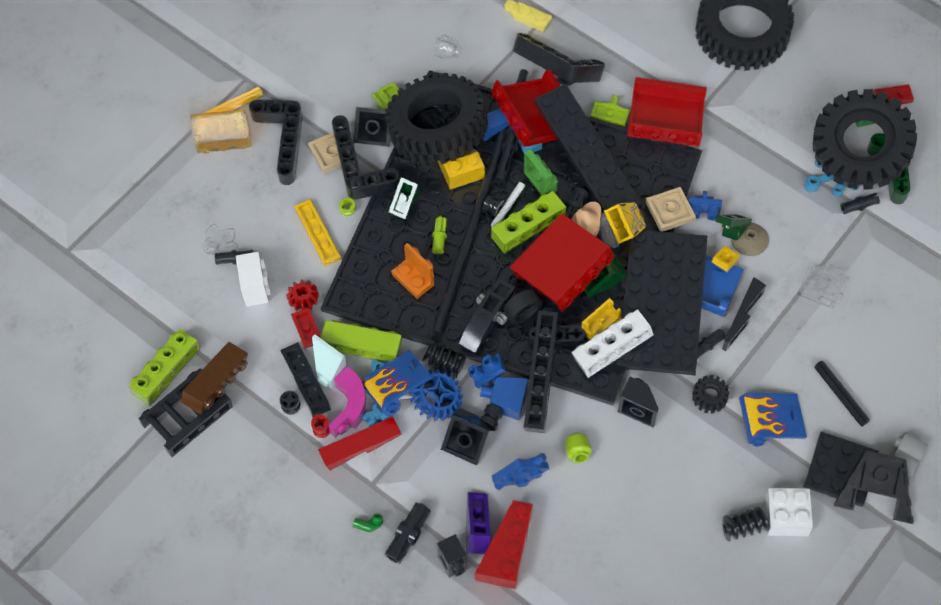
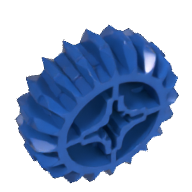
[410,368,463,422]

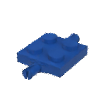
[492,453,549,490]

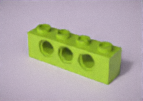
[491,191,566,254]

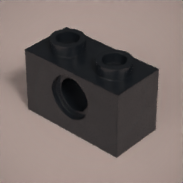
[437,534,468,578]

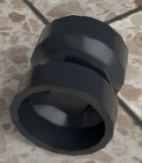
[481,404,504,431]

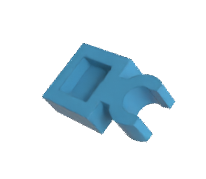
[362,403,391,427]

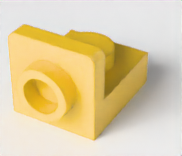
[712,245,741,272]

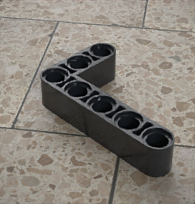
[513,33,605,83]
[249,99,303,185]
[332,115,400,199]

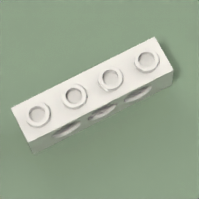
[572,309,654,378]

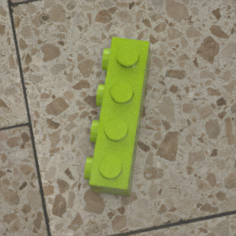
[321,320,402,362]
[128,328,200,406]

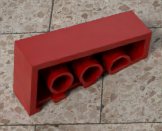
[475,500,533,590]

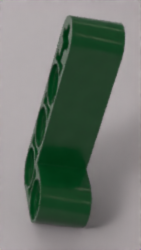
[867,133,910,205]

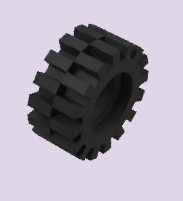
[692,375,729,414]

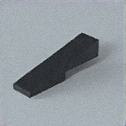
[722,277,766,352]
[280,342,331,417]

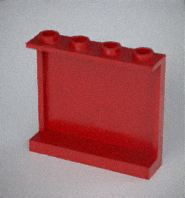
[491,70,561,147]
[627,77,707,147]
[510,213,615,311]

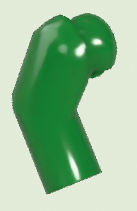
[352,513,383,533]

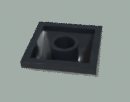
[354,107,391,147]

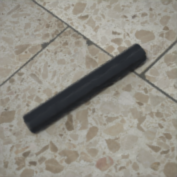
[815,361,870,427]

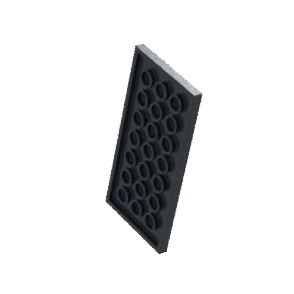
[617,230,708,376]

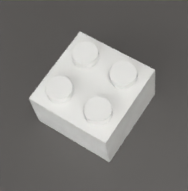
[236,252,271,307]
[765,488,813,536]

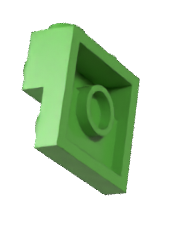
[524,149,558,195]

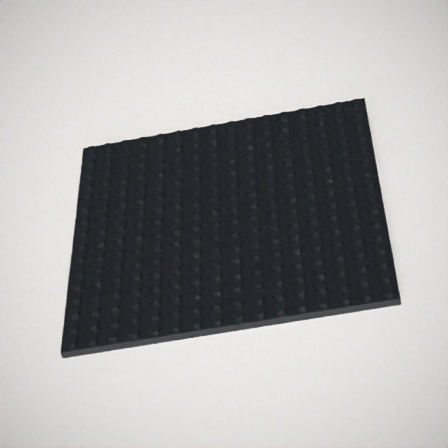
[320,70,702,406]

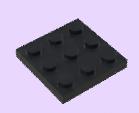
[803,432,879,507]

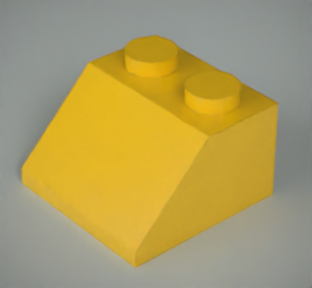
[438,149,485,189]

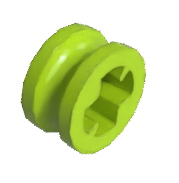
[339,198,356,217]

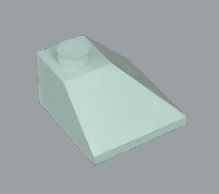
[312,334,347,389]

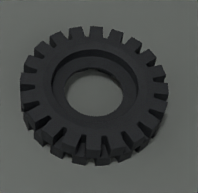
[813,89,917,190]

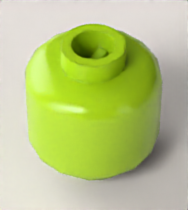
[564,433,592,463]

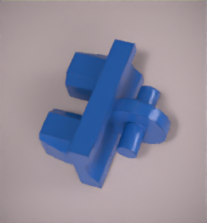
[688,191,722,221]
[468,353,505,389]

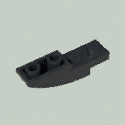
[459,278,515,354]

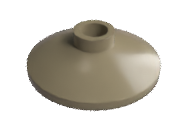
[731,223,769,256]

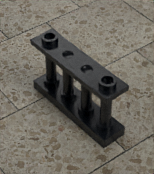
[138,368,233,457]

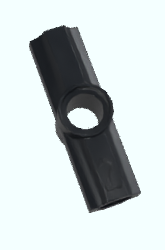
[385,502,431,564]

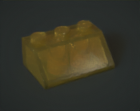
[190,109,252,153]

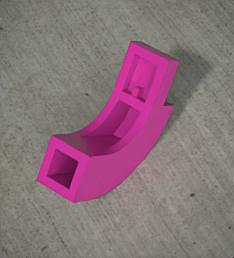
[328,366,366,438]

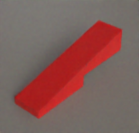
[318,417,402,471]

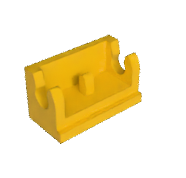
[582,298,622,340]

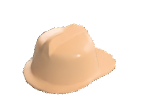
[571,202,601,237]

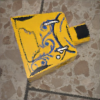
[604,202,646,244]

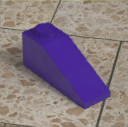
[465,492,491,554]

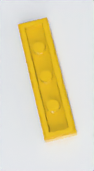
[294,199,341,267]

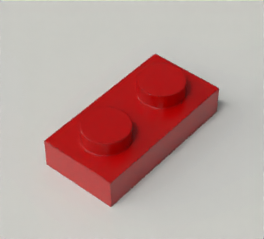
[873,84,914,104]
[291,308,321,349]

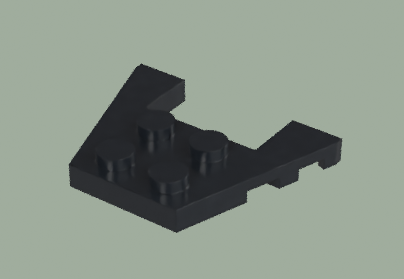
[833,450,914,524]

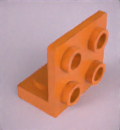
[391,243,434,299]

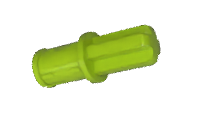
[432,216,447,254]

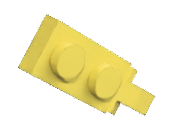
[504,0,552,32]

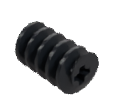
[422,341,466,379]
[722,506,769,542]

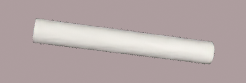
[491,182,525,227]

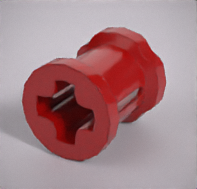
[311,414,330,438]

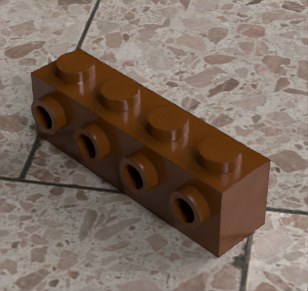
[181,342,248,415]

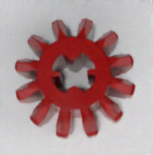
[286,279,319,312]

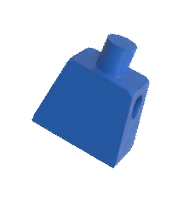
[480,377,528,420]

